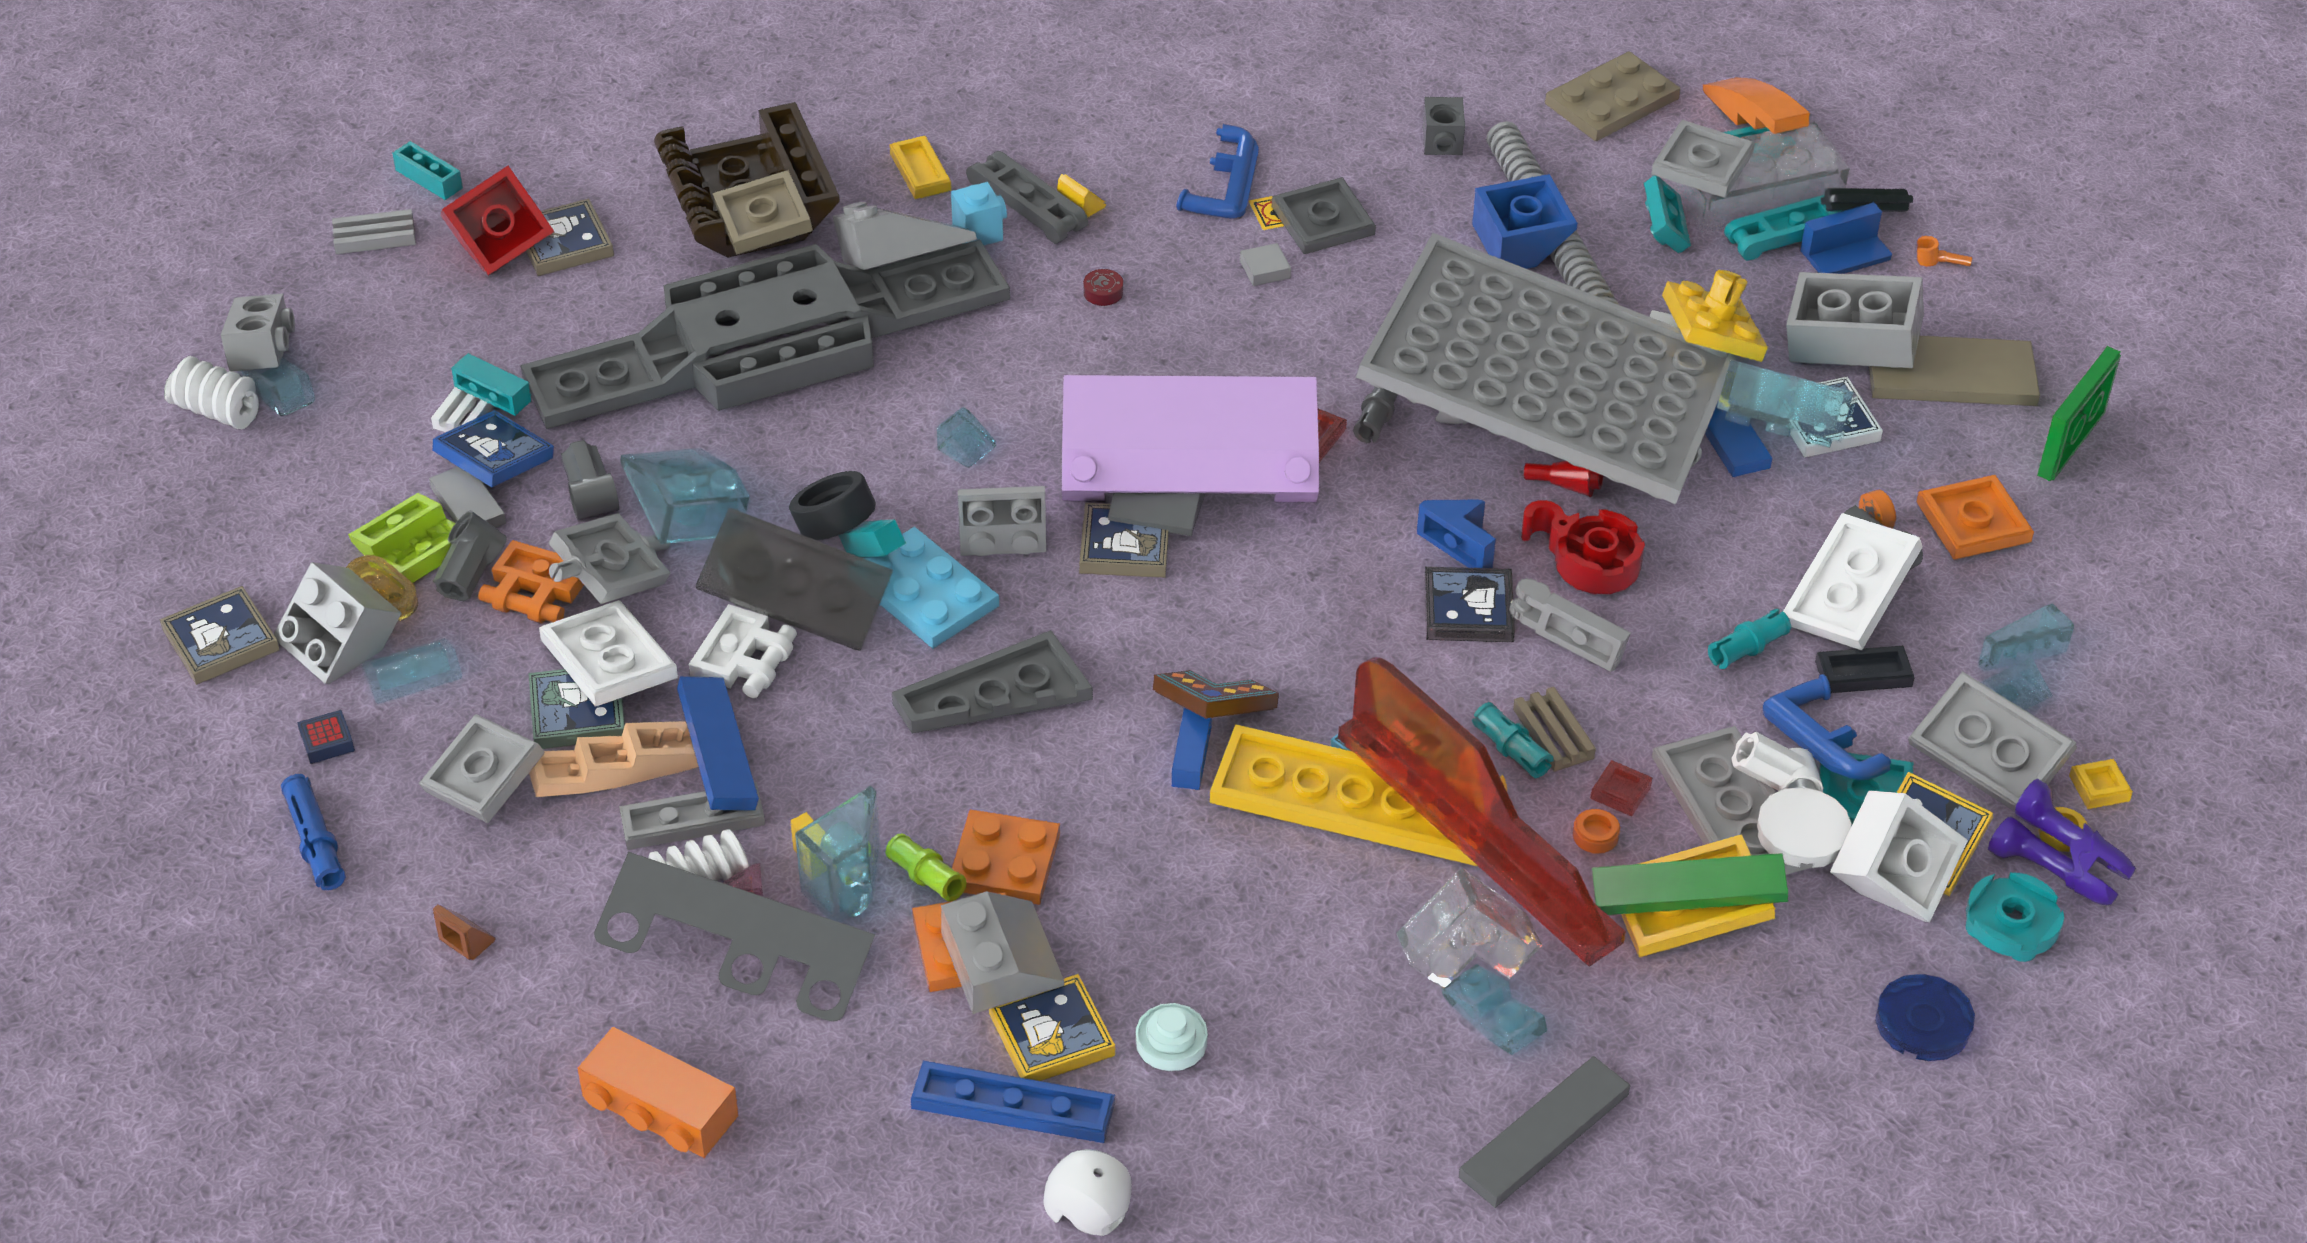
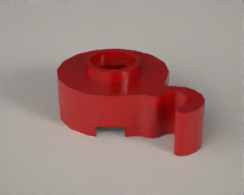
[1521,500,1645,594]

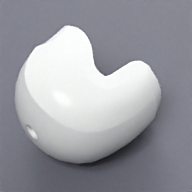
[1043,1149,1131,1236]

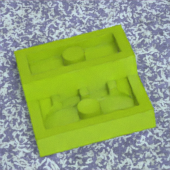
[348,493,455,588]

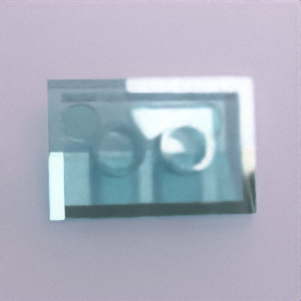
[1717,360,1858,448]

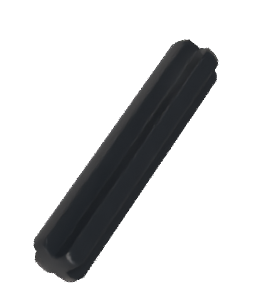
[1820,188,1913,212]

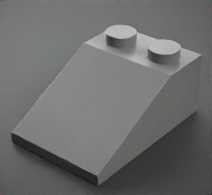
[833,202,977,270]

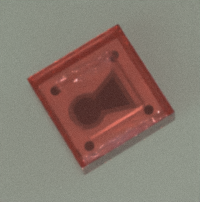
[1590,760,1653,817]

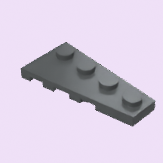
[892,630,1093,734]

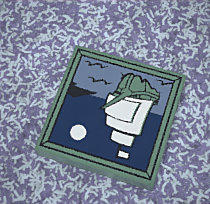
[529,669,625,749]

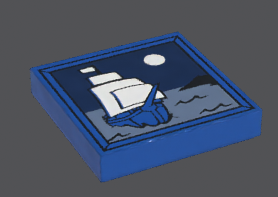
[432,410,554,487]

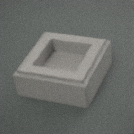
[1240,243,1291,286]

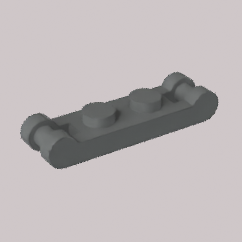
[966,151,1088,244]

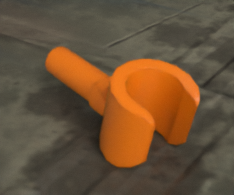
[1917,236,1972,267]

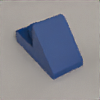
[1417,499,1496,573]

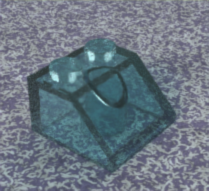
[795,786,881,922]

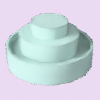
[1136,1003,1208,1071]

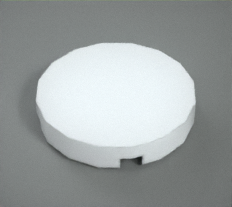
[1757,787,1852,868]

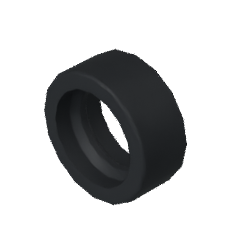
[789,471,876,541]

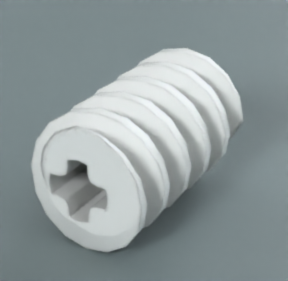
[164,356,259,430]
[649,829,752,887]

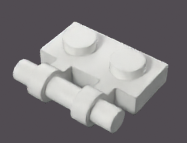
[689,604,797,698]

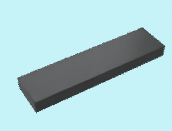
[1458,1056,1630,1208]

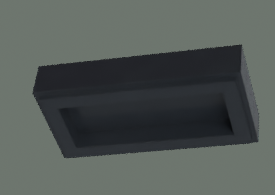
[1815,645,1915,693]

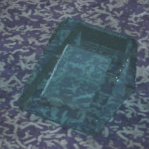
[937,407,996,468]

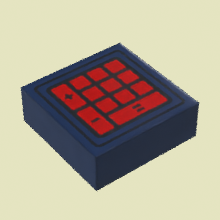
[297,710,355,764]

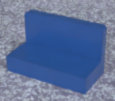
[1800,202,1892,274]

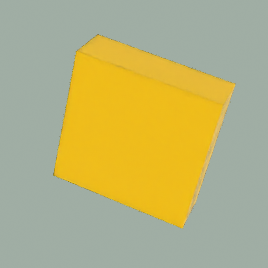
[2069,759,2133,809]

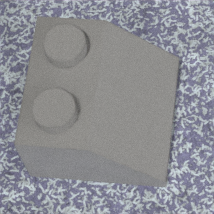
[941,891,1064,1014]

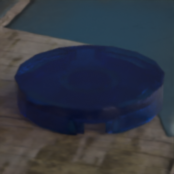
[1875,974,1975,1061]

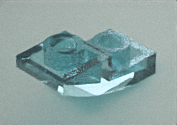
[1441,964,1547,1055]

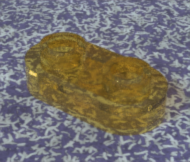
[346,555,418,620]

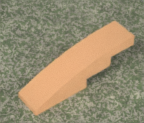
[529,721,699,797]

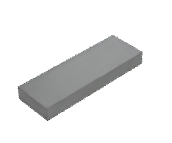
[619,782,765,850]

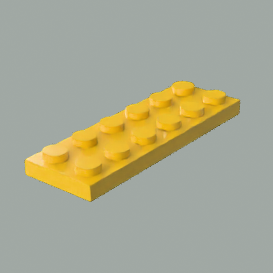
[1210,724,1501,866]

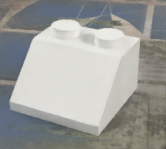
[1830,791,1968,922]

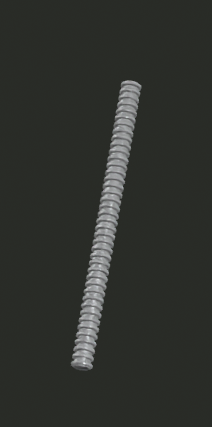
[1486,121,1702,467]

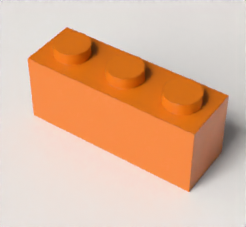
[577,1027,739,1158]

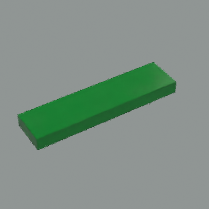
[1592,853,1788,916]

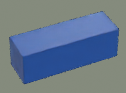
[1172,707,1212,790]

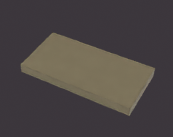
[1869,336,2040,406]

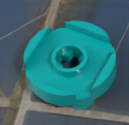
[1965,872,2064,962]

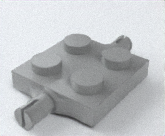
[549,513,671,604]

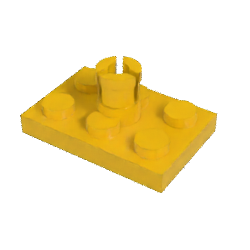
[1662,270,1768,362]

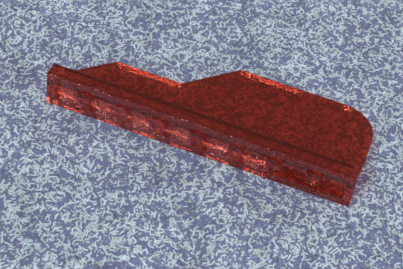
[1338,657,1626,967]

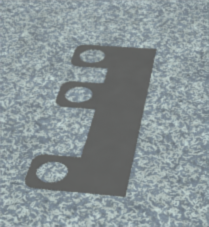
[594,851,875,1022]

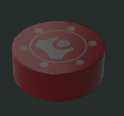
[1083,269,1123,306]

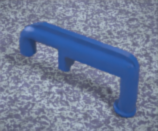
[1176,124,1259,219]
[1763,674,1891,780]

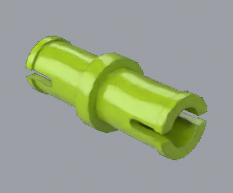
[885,833,967,902]

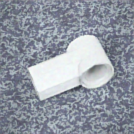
[1731,732,1823,792]

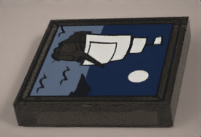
[1424,566,1515,642]

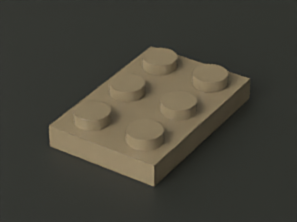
[1545,51,1680,141]

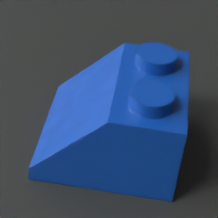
[1472,174,1578,269]

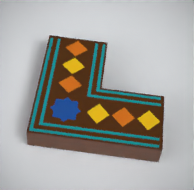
[1153,670,1279,719]

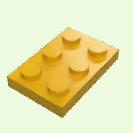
[1621,834,1775,958]

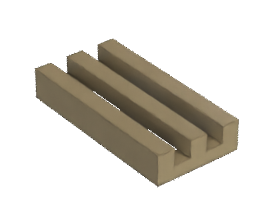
[1513,687,1596,772]

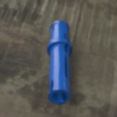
[281,774,346,890]

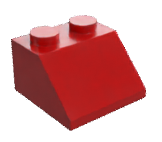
[441,165,555,276]

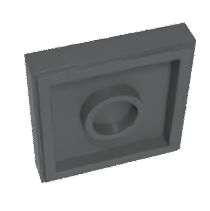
[1271,177,1376,254]

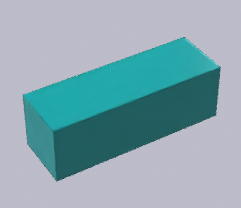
[392,141,463,200]
[451,353,532,416]
[838,519,906,558]

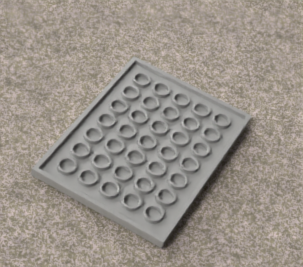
[1356,233,1737,504]

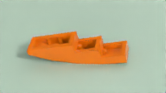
[1703,77,1810,134]

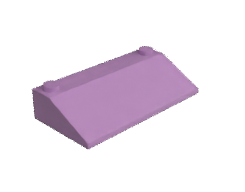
[1062,375,1319,502]

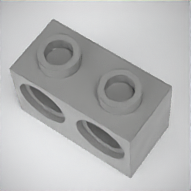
[221,293,295,371]

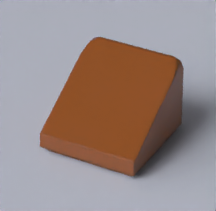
[433,904,496,960]

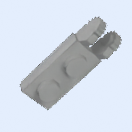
[1509,578,1631,672]

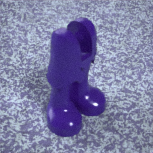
[1988,778,2136,905]

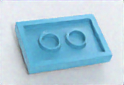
[848,526,999,649]

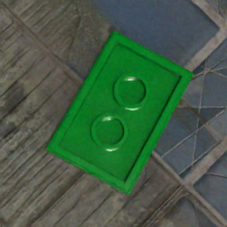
[2037,346,2121,481]

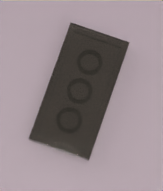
[696,507,893,651]

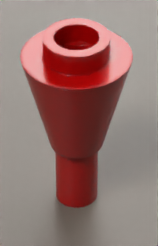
[1524,461,1604,497]

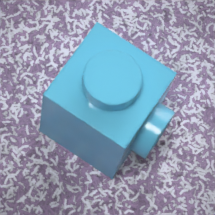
[951,182,1007,245]

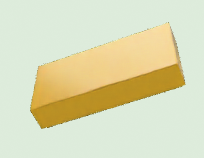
[889,135,952,199]

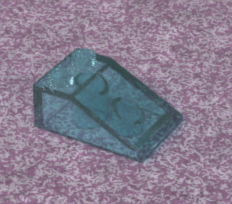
[620,448,750,544]

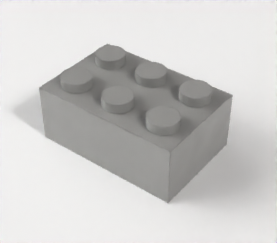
[1786,272,1924,368]

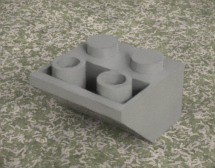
[958,486,1046,556]
[274,562,402,684]

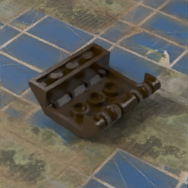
[654,102,840,258]

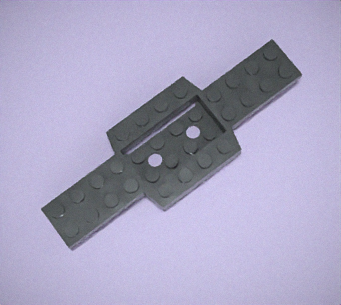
[520,240,1010,429]

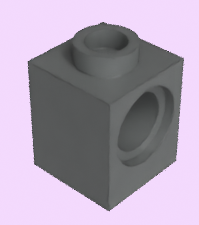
[1422,97,1465,155]

